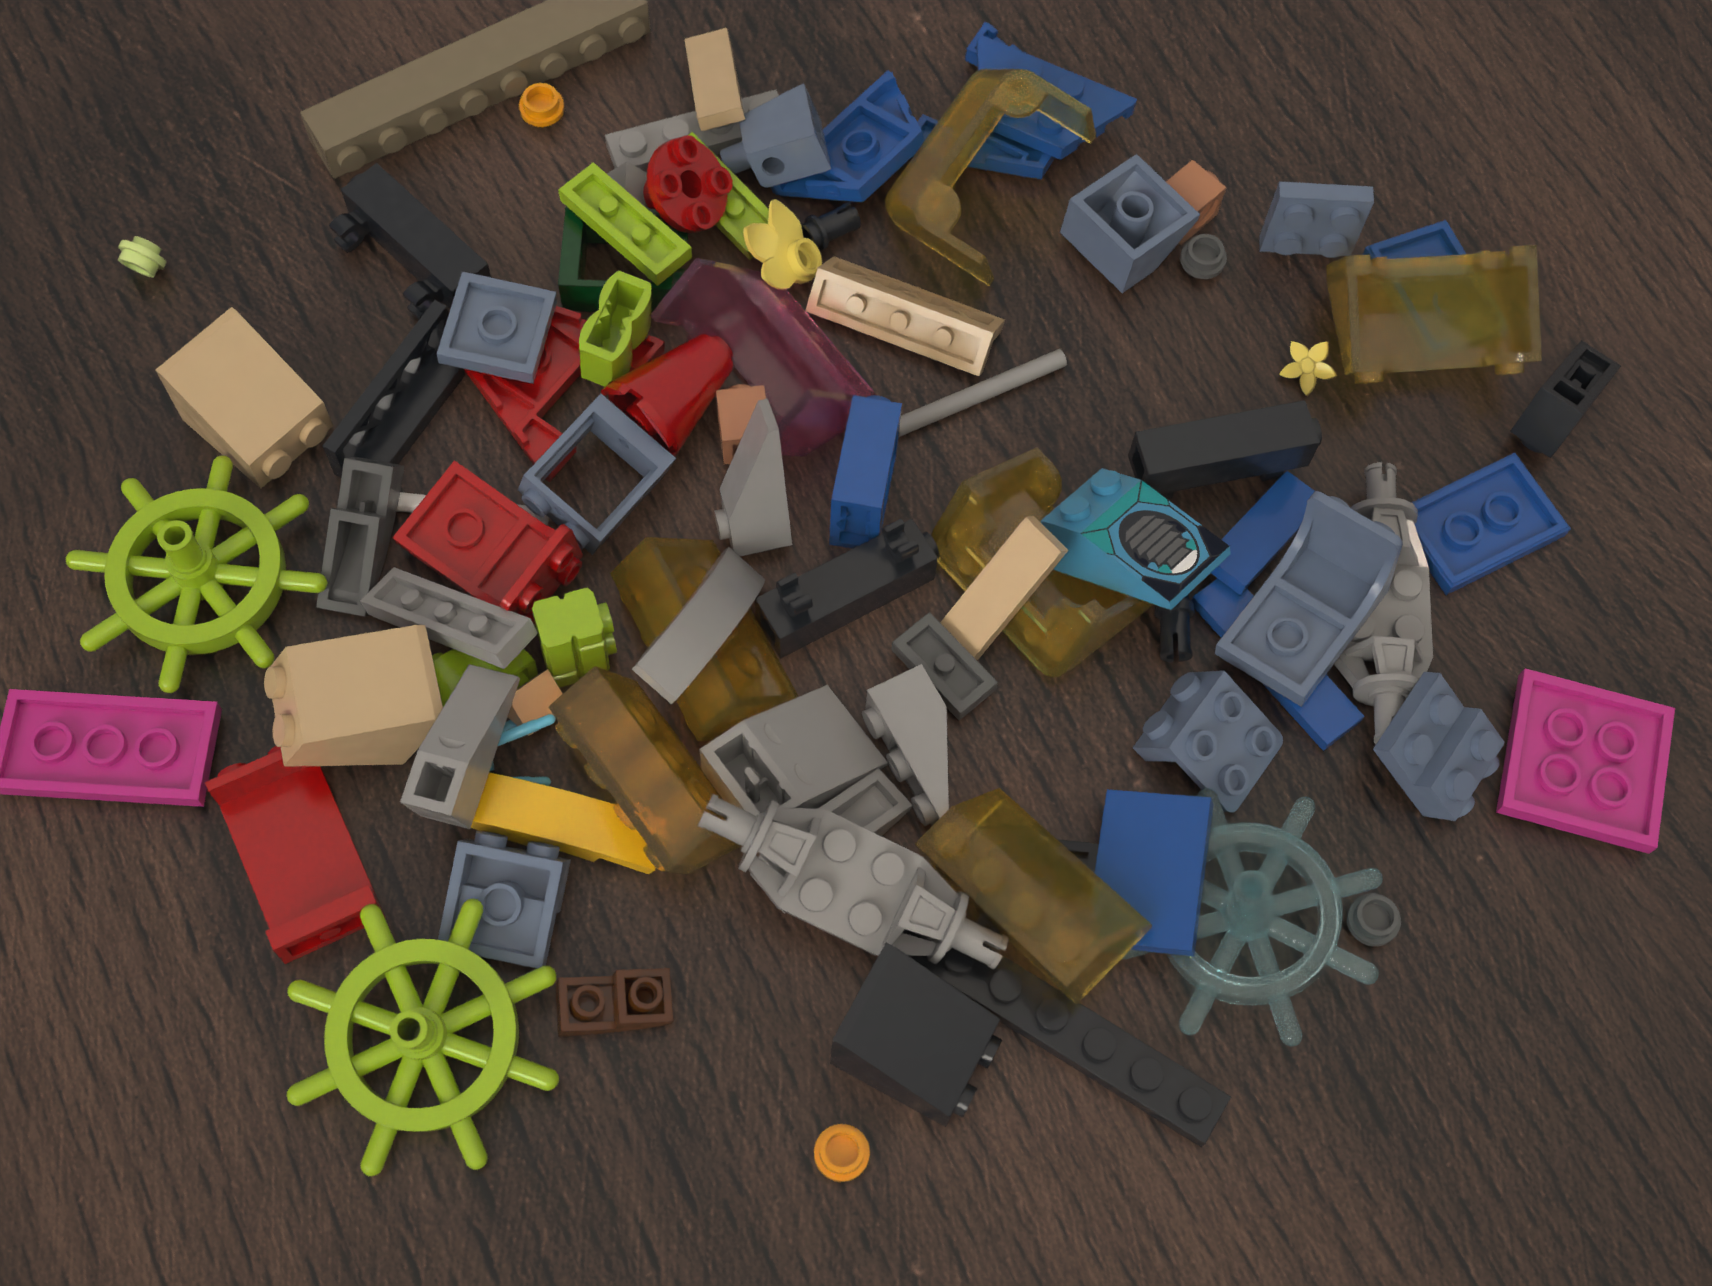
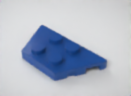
[976,34,1137,160]
[770,70,926,202]

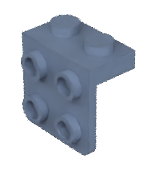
[1133,671,1283,812]

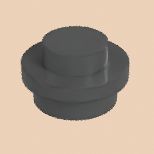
[1180,234,1227,279]
[1346,893,1401,946]

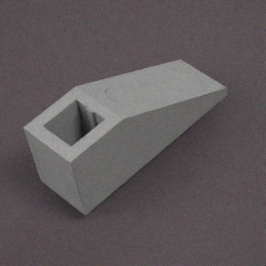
[400,664,520,829]
[862,664,949,838]

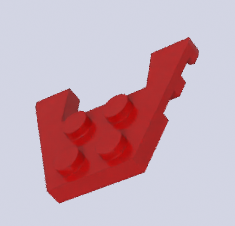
[464,306,665,482]

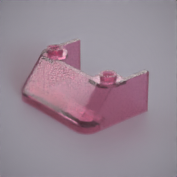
[650,258,876,457]

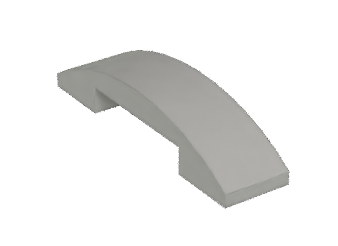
[632,546,765,704]

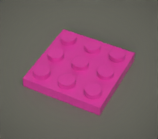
[1496,668,1675,854]

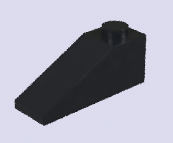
[1510,340,1621,458]

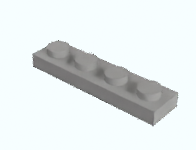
[605,90,779,173]
[360,567,538,669]

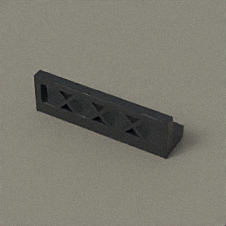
[323,300,466,478]

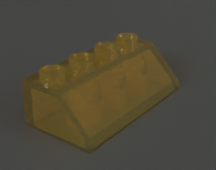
[610,537,799,741]
[549,666,741,875]
[915,788,1152,1005]

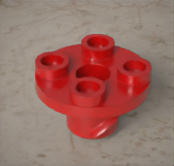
[643,135,733,233]

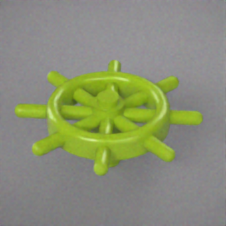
[66,455,327,693]
[287,899,559,1176]

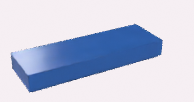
[1211,471,1315,595]

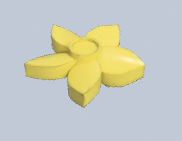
[1279,341,1337,396]

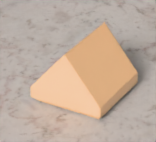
[508,669,569,736]

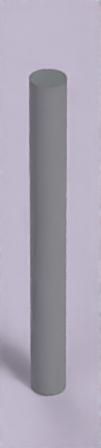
[899,349,1067,437]

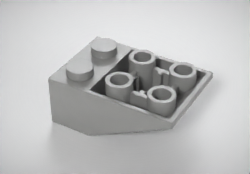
[699,685,888,816]

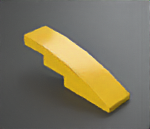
[471,772,668,874]

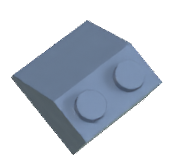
[1060,154,1200,293]

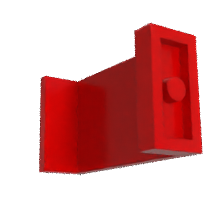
[205,746,386,964]

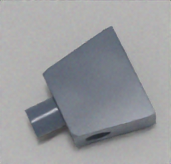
[720,83,831,188]

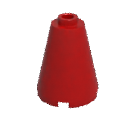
[601,334,734,457]

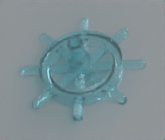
[1114,788,1383,1046]

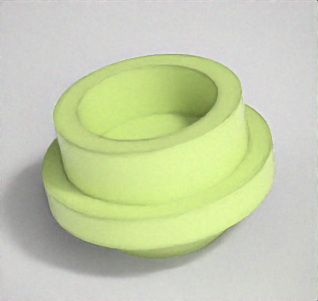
[118,236,167,277]

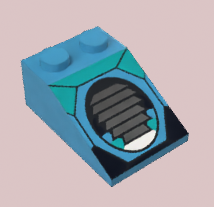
[1041,468,1231,610]

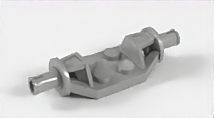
[1334,462,1433,744]
[698,794,1009,969]

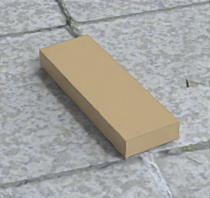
[685,28,745,131]
[940,516,1069,660]

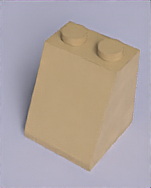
[156,307,333,489]
[264,625,443,766]

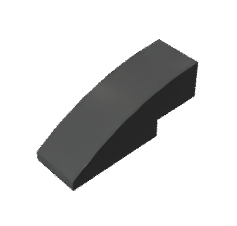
[316,457,405,616]

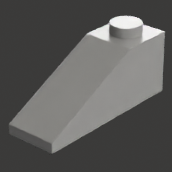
[714,399,792,556]

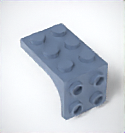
[1215,491,1403,707]

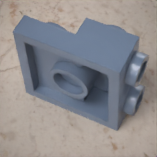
[1373,672,1505,821]
[438,831,571,968]

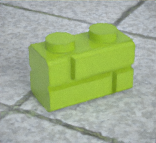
[532,587,617,688]

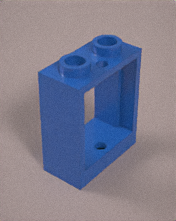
[829,395,902,549]

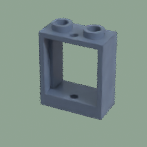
[517,394,676,555]

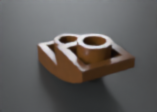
[555,968,673,1037]

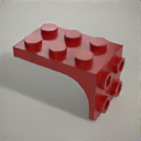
[392,460,583,626]

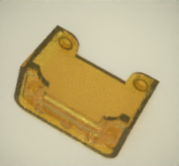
[1326,245,1542,384]
[931,447,1154,677]

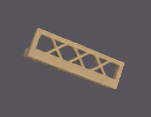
[805,256,1005,376]

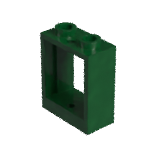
[558,206,688,315]

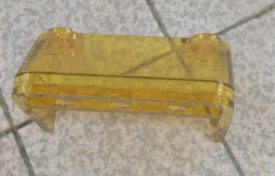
[885,68,1096,286]

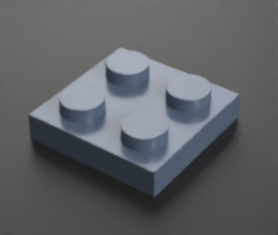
[1259,181,1374,258]
[437,271,557,384]

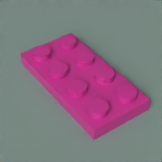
[0,689,222,807]

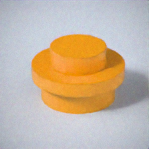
[519,83,565,127]
[814,1124,870,1182]

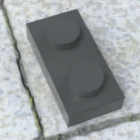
[891,612,998,721]

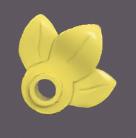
[743,199,822,290]

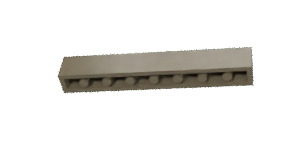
[300,0,650,179]

